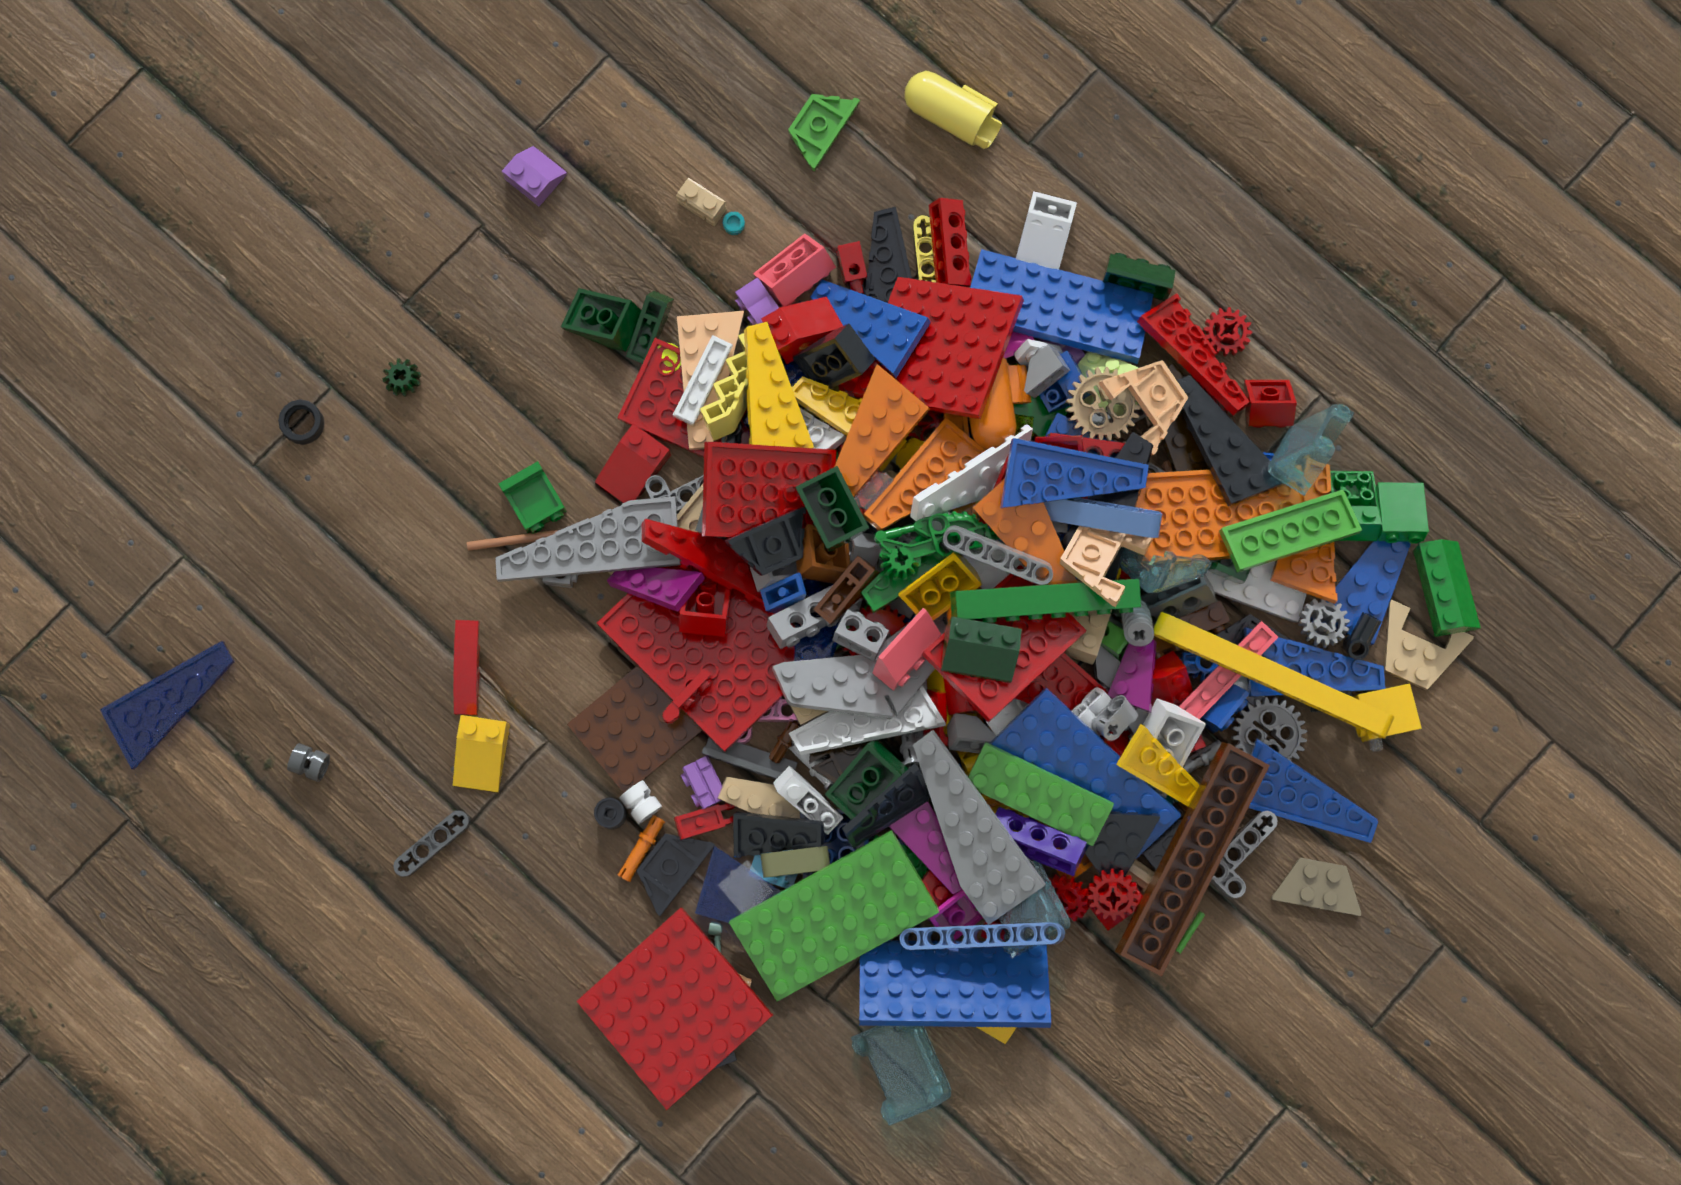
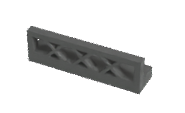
[702,737,798,780]

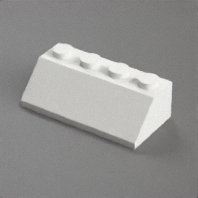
[1143,698,1206,798]

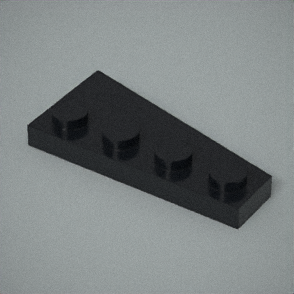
[842,764,931,848]
[733,812,824,858]

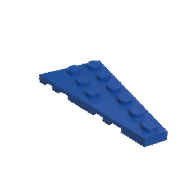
[1244,627,1385,697]
[1248,738,1378,843]

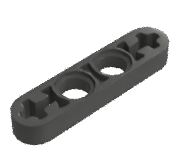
[393,811,470,877]

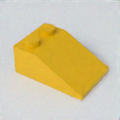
[453,715,510,793]

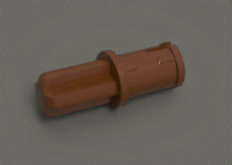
[769,719,801,763]

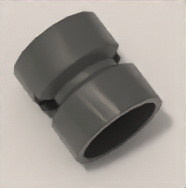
[287,743,330,782]

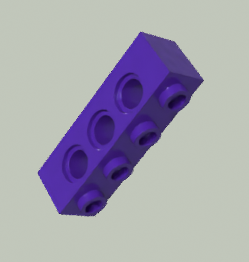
[995,807,1087,876]

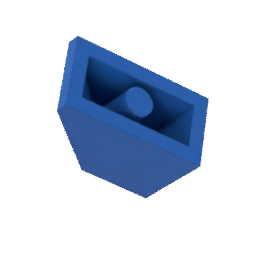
[760,573,807,614]

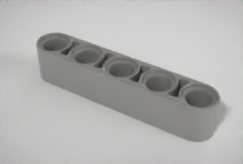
[943,526,1053,585]

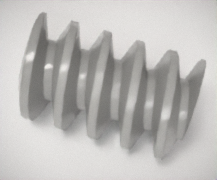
[1121,601,1154,646]

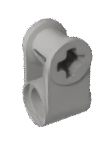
[1091,695,1138,741]

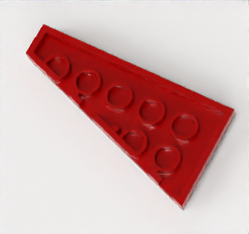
[1137,293,1249,416]

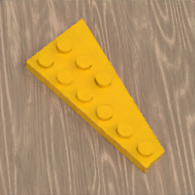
[744,322,814,448]

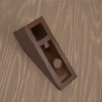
[813,556,880,625]

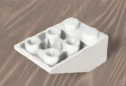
[1016,192,1077,270]

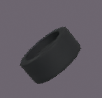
[278,399,325,445]

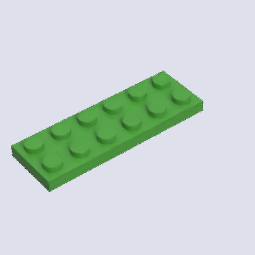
[1219,490,1362,573]
[968,742,1114,846]

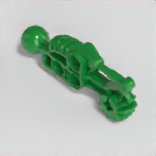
[874,511,1000,581]

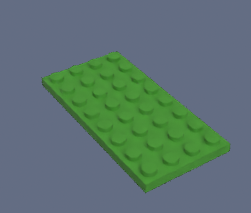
[729,830,939,1001]

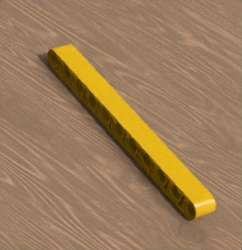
[1153,612,1394,739]

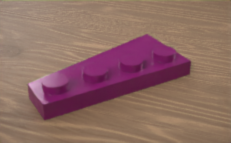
[607,568,705,612]
[888,802,962,894]

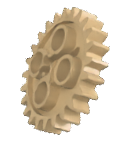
[1066,367,1141,441]

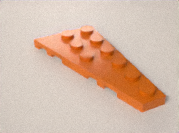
[835,364,930,498]
[863,418,986,531]

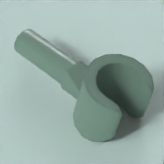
[708,922,722,953]

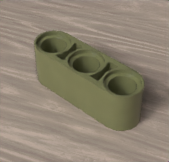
[760,846,830,878]

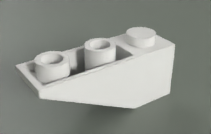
[773,766,843,835]

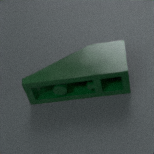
[626,291,674,364]

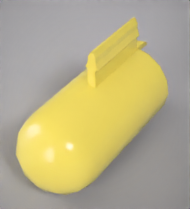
[904,71,1002,149]

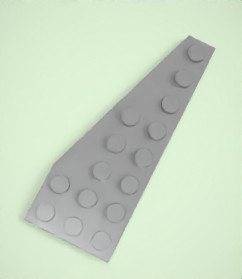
[496,496,681,582]
[913,730,1046,925]

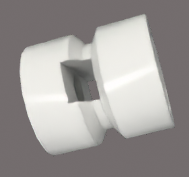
[619,780,662,824]

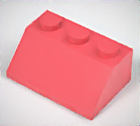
[753,234,836,307]
[872,608,941,691]

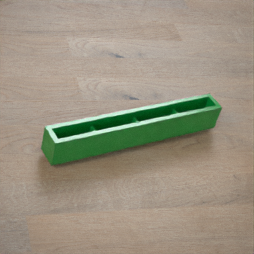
[950,579,1141,623]

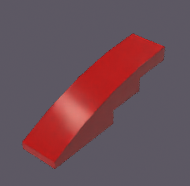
[453,620,480,715]

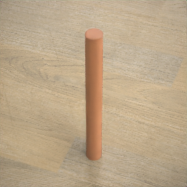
[467,530,557,551]

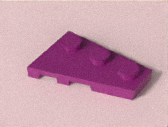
[1108,639,1156,713]

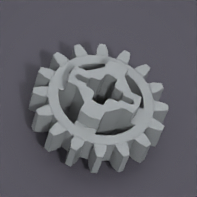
[1298,599,1350,648]

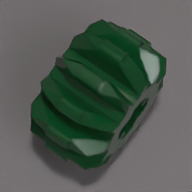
[382,358,421,397]

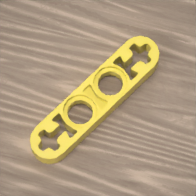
[913,215,936,282]

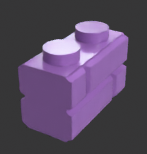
[681,756,722,809]

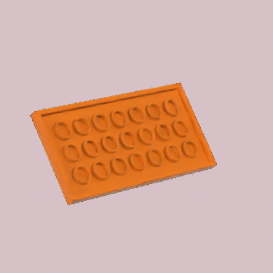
[1136,464,1319,565]

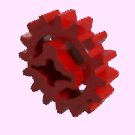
[1202,307,1252,357]
[1087,869,1139,921]
[1040,874,1091,922]

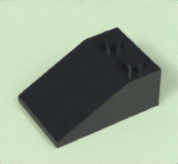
[793,323,876,389]

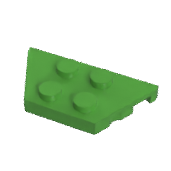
[788,94,860,171]

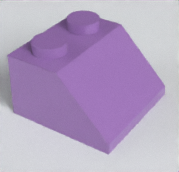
[502,146,567,206]

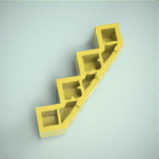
[700,333,748,441]

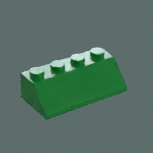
[1413,539,1481,637]

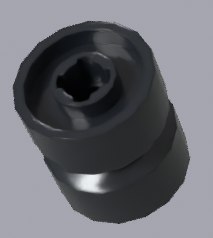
[594,798,627,830]

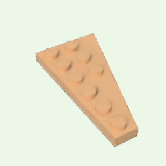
[677,311,744,450]

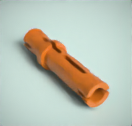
[617,815,665,882]

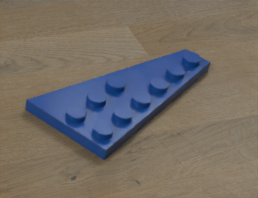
[810,279,931,378]
[1000,438,1149,509]
[1310,539,1411,645]

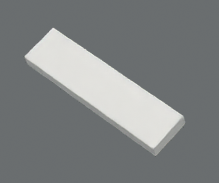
[673,335,733,426]

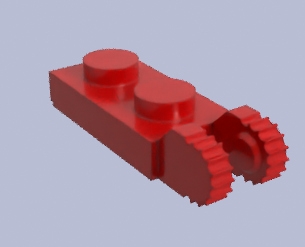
[662,669,711,724]
[674,803,736,840]

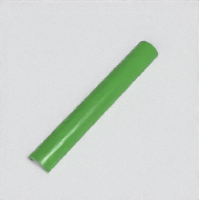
[1175,911,1205,954]

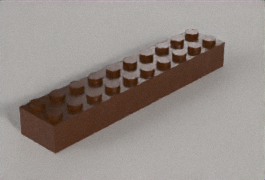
[1115,742,1270,977]

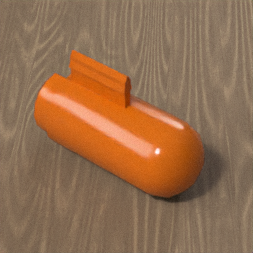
[969,357,1032,450]

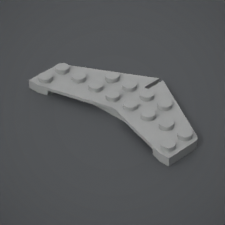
[772,612,948,719]

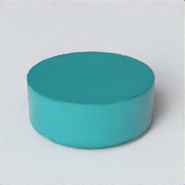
[723,212,745,235]

